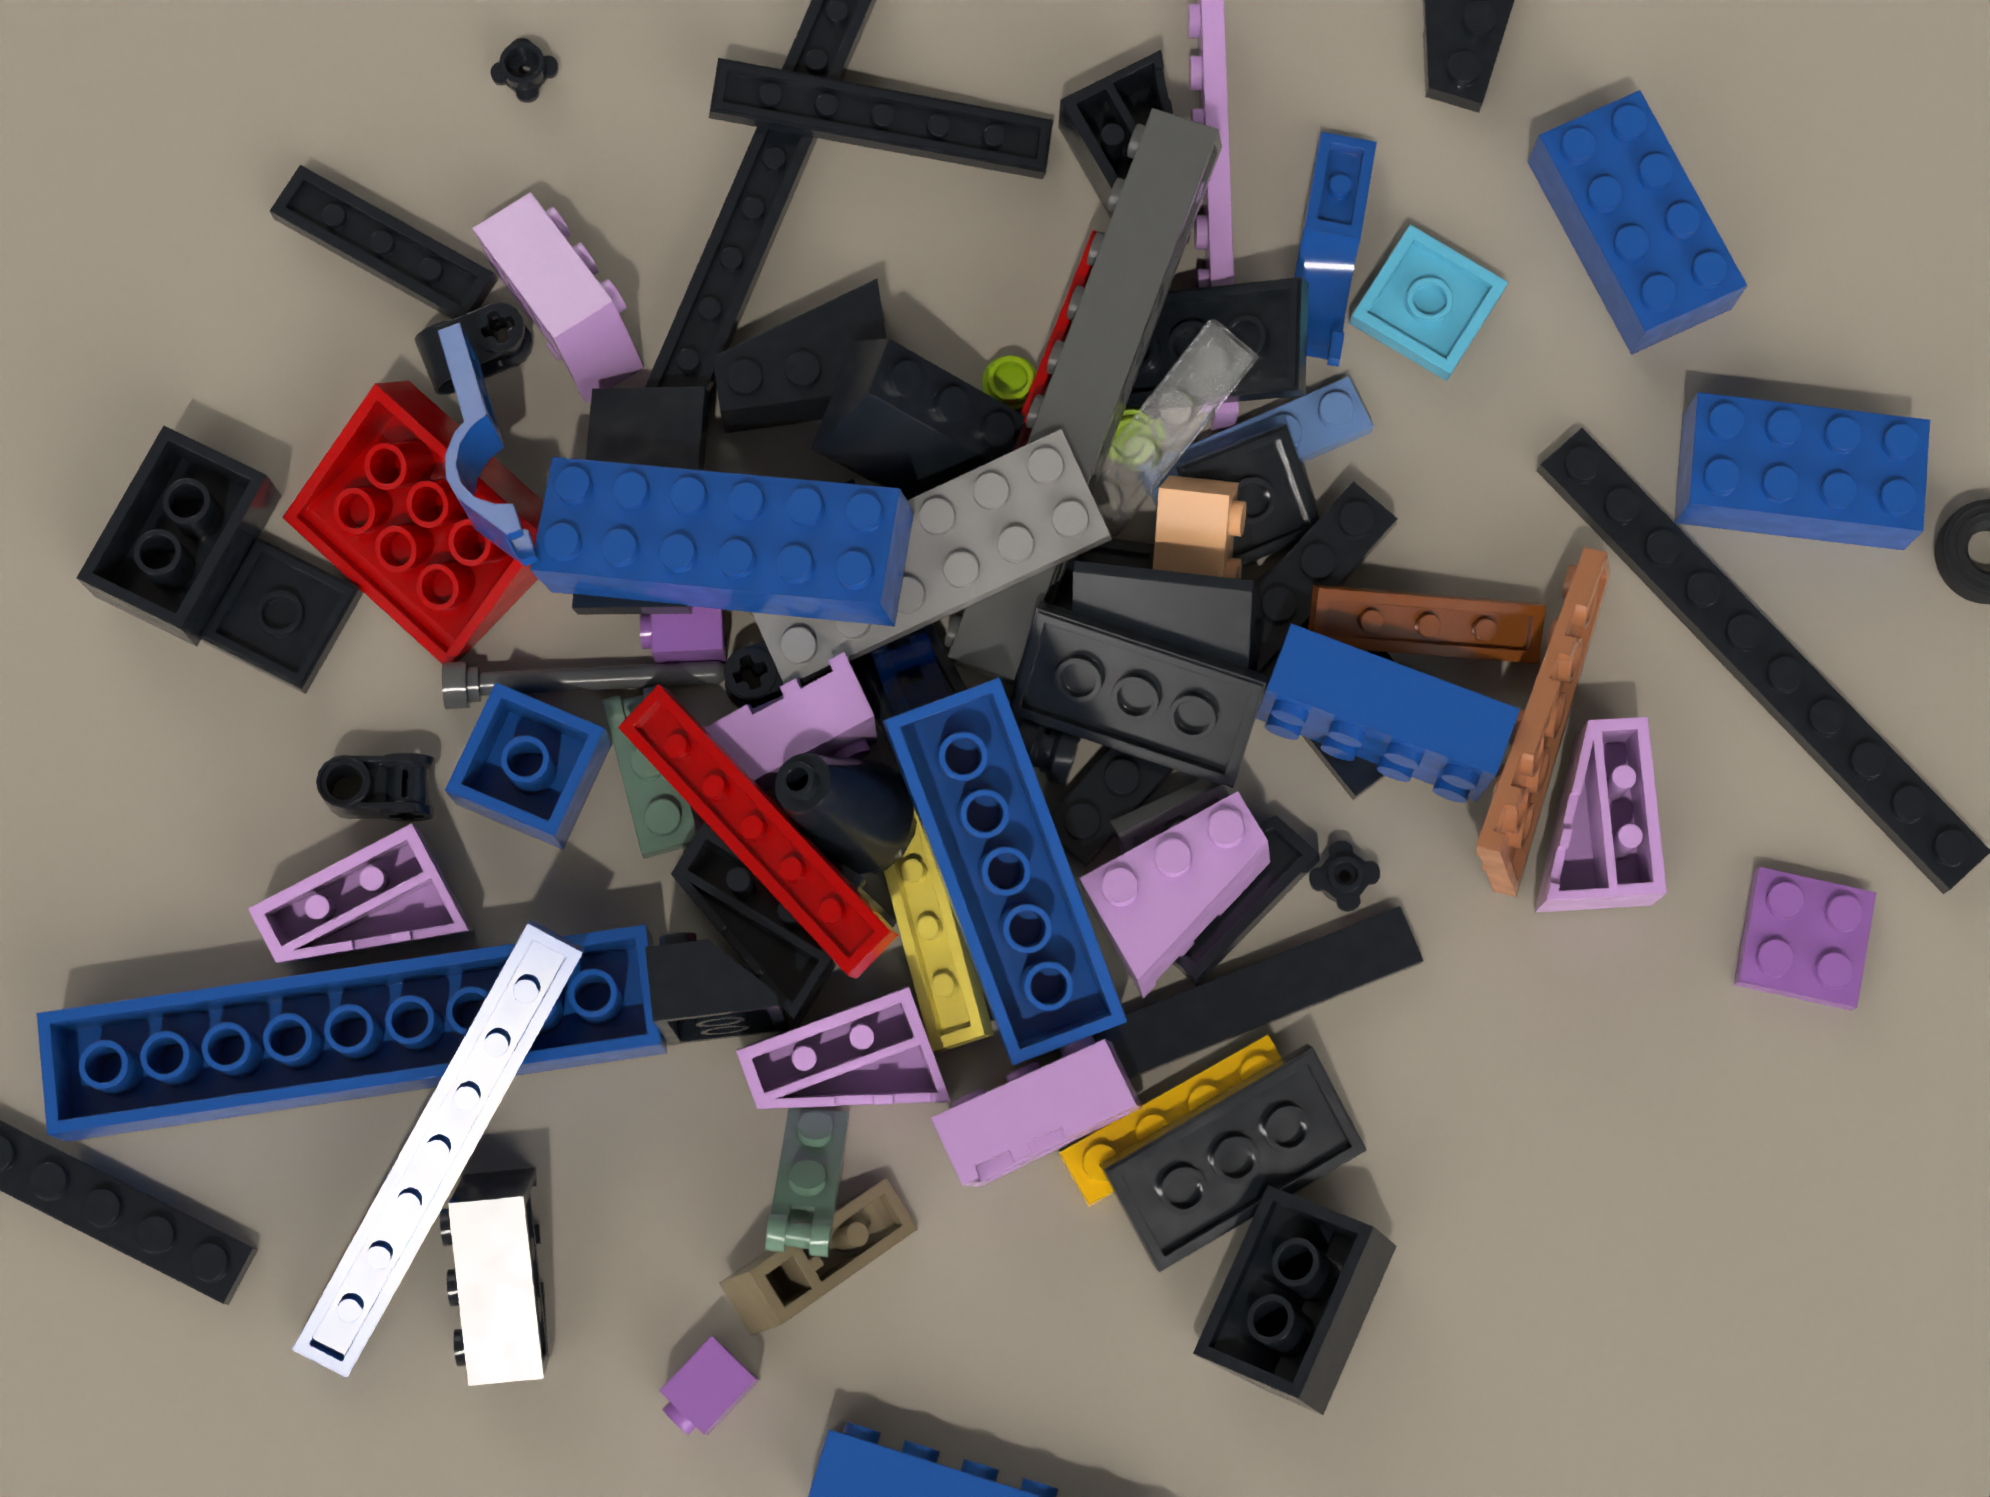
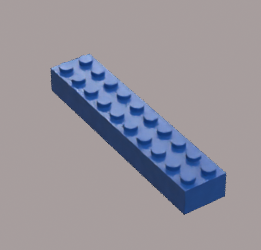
[37,924,667,1142]

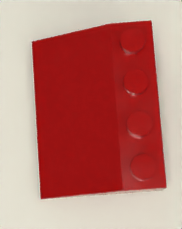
[282,380,544,664]

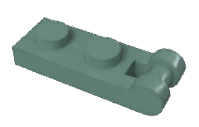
[603,684,698,859]
[765,1107,849,1257]

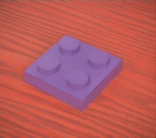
[1734,867,1876,1011]

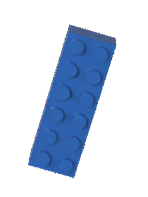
[530,457,914,627]
[882,677,1127,1065]

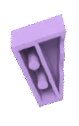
[472,192,644,404]
[705,652,877,793]
[1534,717,1667,913]
[1079,791,1270,999]
[248,823,473,963]
[736,986,951,1109]
[931,1036,1143,1187]

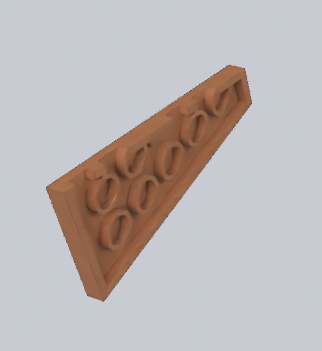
[1476,547,1611,898]

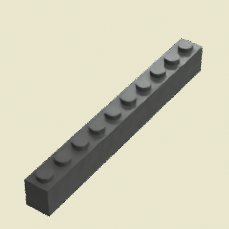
[944,108,1222,686]

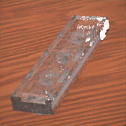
[1093,319,1260,538]

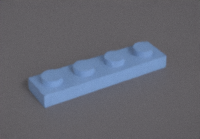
[1140,376,1374,508]

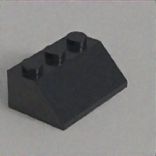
[811,338,1026,500]
[1073,561,1265,671]
[645,932,789,1045]
[1193,1185,1397,1415]

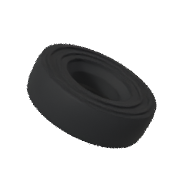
[1935,499,1990,604]

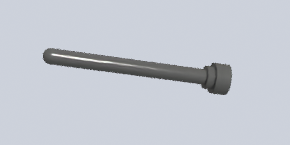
[442,661,725,709]

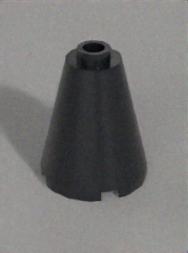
[775,753,917,875]

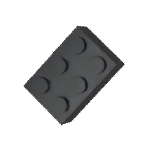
[76,425,282,646]

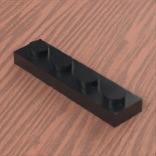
[270,165,497,319]

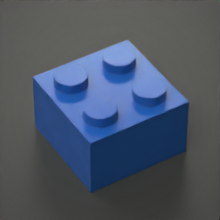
[445,682,612,850]

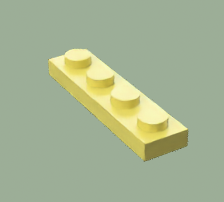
[884,809,994,1052]

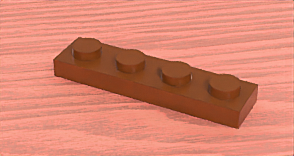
[1308,585,1546,664]

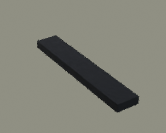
[709,58,1053,179]
[1092,906,1424,1079]

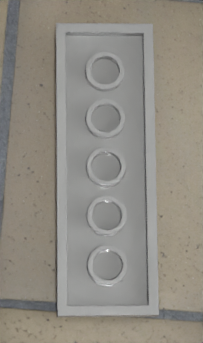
[752,429,1112,684]

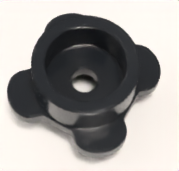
[491,38,558,103]
[1309,841,1380,912]

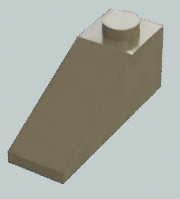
[719,1177,918,1335]

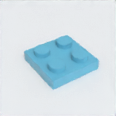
[1349,225,1508,381]

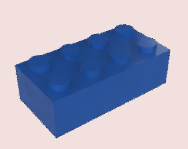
[1527,90,1747,355]
[1674,392,1930,551]
[1256,624,1520,803]

